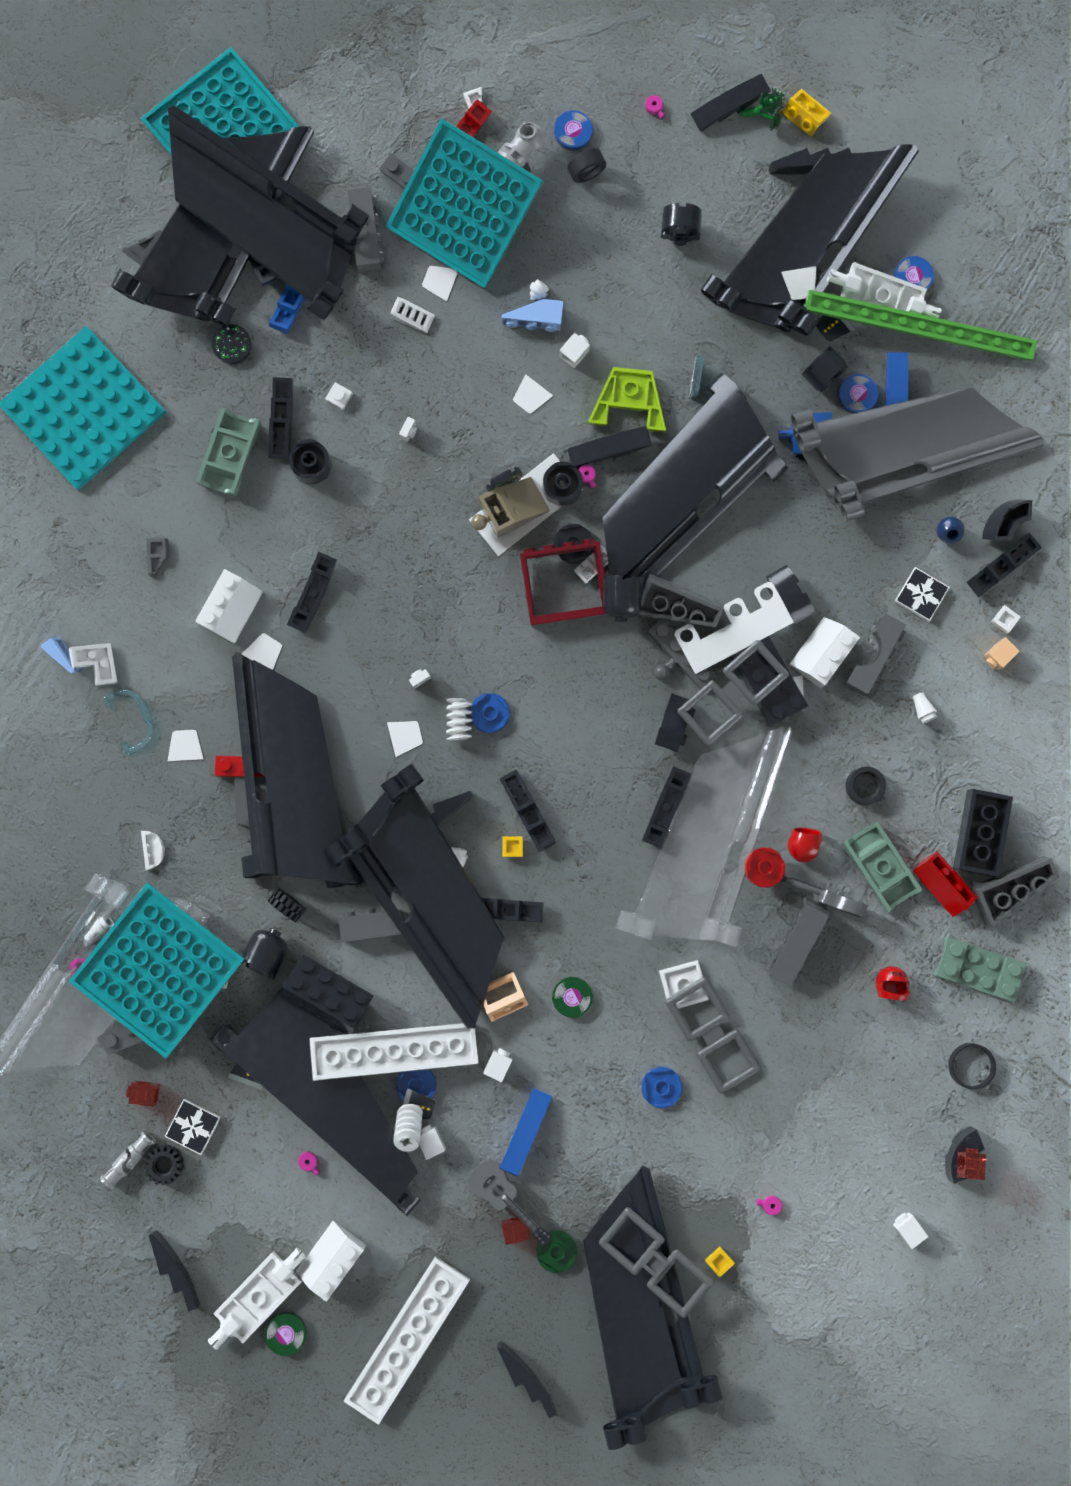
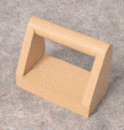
[483,971,528,1022]

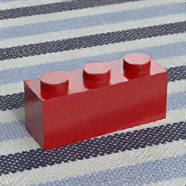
[913,851,978,917]

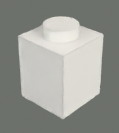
[559,332,590,368]
[483,1048,512,1082]
[418,1125,446,1160]
[893,1213,928,1249]

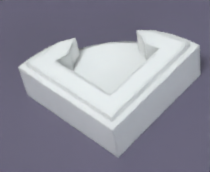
[463,87,483,109]

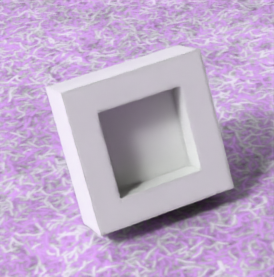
[325,382,353,410]
[399,417,417,443]
[991,605,1020,634]
[409,669,431,689]

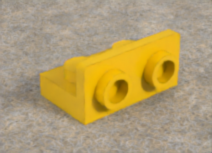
[782,89,831,137]

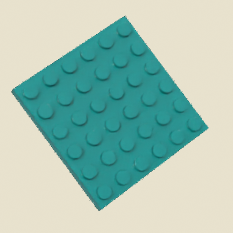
[140,47,299,157]
[385,118,543,288]
[0,326,166,491]
[68,882,245,1058]

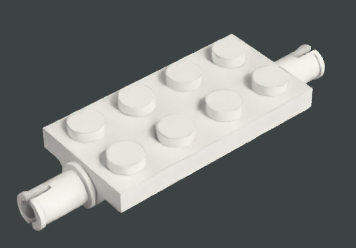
[827,262,941,318]
[208,1248,306,1350]

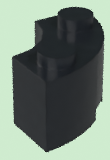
[982,499,1033,540]
[766,565,815,625]
[655,693,696,752]
[945,1126,985,1184]

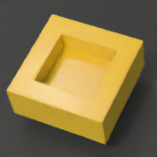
[502,836,523,857]
[705,1246,735,1278]

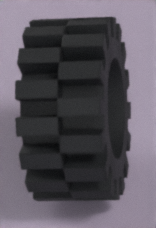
[267,887,307,923]
[144,1145,184,1185]

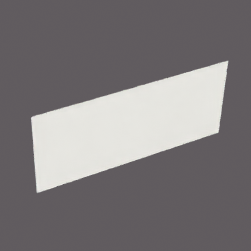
[469,453,583,556]

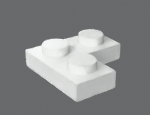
[69,643,117,686]

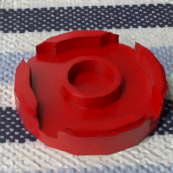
[744,847,785,888]

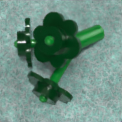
[742,87,785,131]

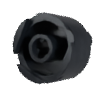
[661,203,702,246]
[801,346,848,392]
[289,439,331,484]
[542,461,583,506]

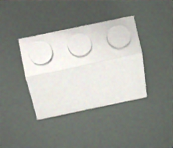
[195,569,263,644]
[789,617,860,688]
[296,1220,366,1302]

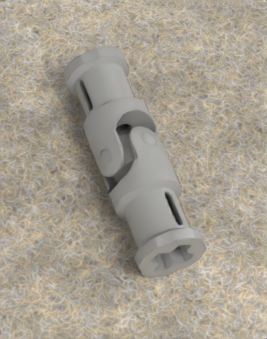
[100,1131,157,1190]

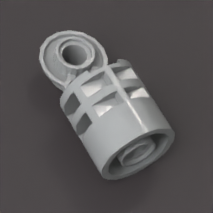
[498,122,546,172]

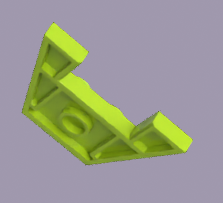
[587,367,666,433]

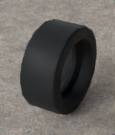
[567,148,607,183]
[845,766,886,805]

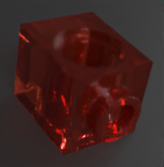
[126,1081,160,1107]
[957,1148,986,1180]
[501,1217,533,1245]

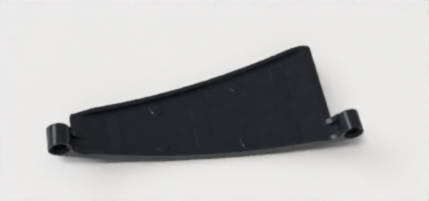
[209,989,421,1216]

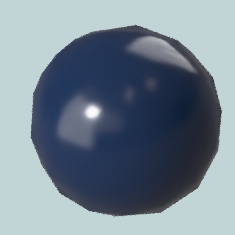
[936,516,965,544]

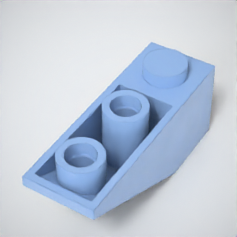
[502,299,563,332]

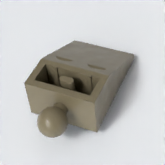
[471,477,550,538]

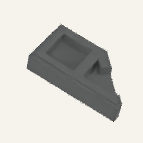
[146,538,169,576]

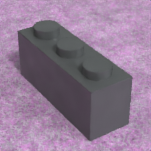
[339,909,402,942]

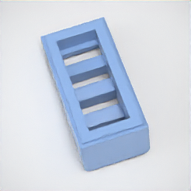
[40,637,82,673]

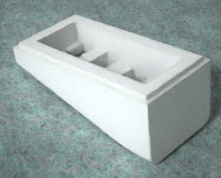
[390,297,435,333]

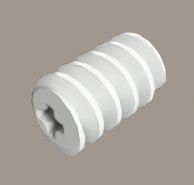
[446,698,472,741]
[393,1104,423,1152]

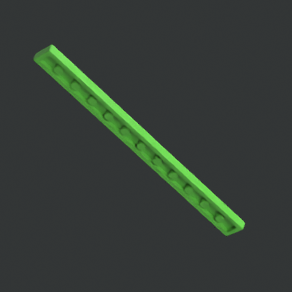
[805,290,1037,361]

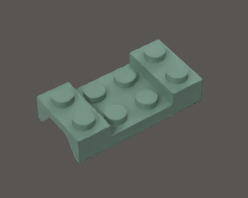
[196,408,262,497]
[841,821,922,912]
[933,937,1027,1002]

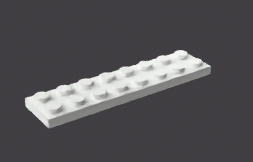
[310,1023,478,1081]
[344,1256,470,1425]

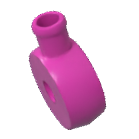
[645,95,665,119]
[578,465,596,489]
[298,1151,320,1176]
[756,1196,782,1215]

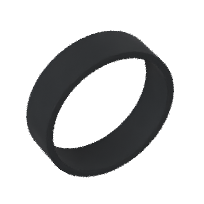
[948,1043,996,1090]

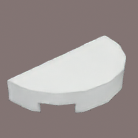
[141,831,165,871]

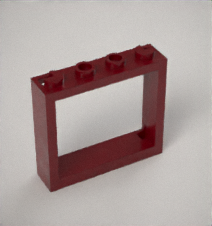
[520,539,606,626]

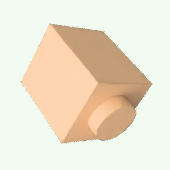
[983,637,1020,670]

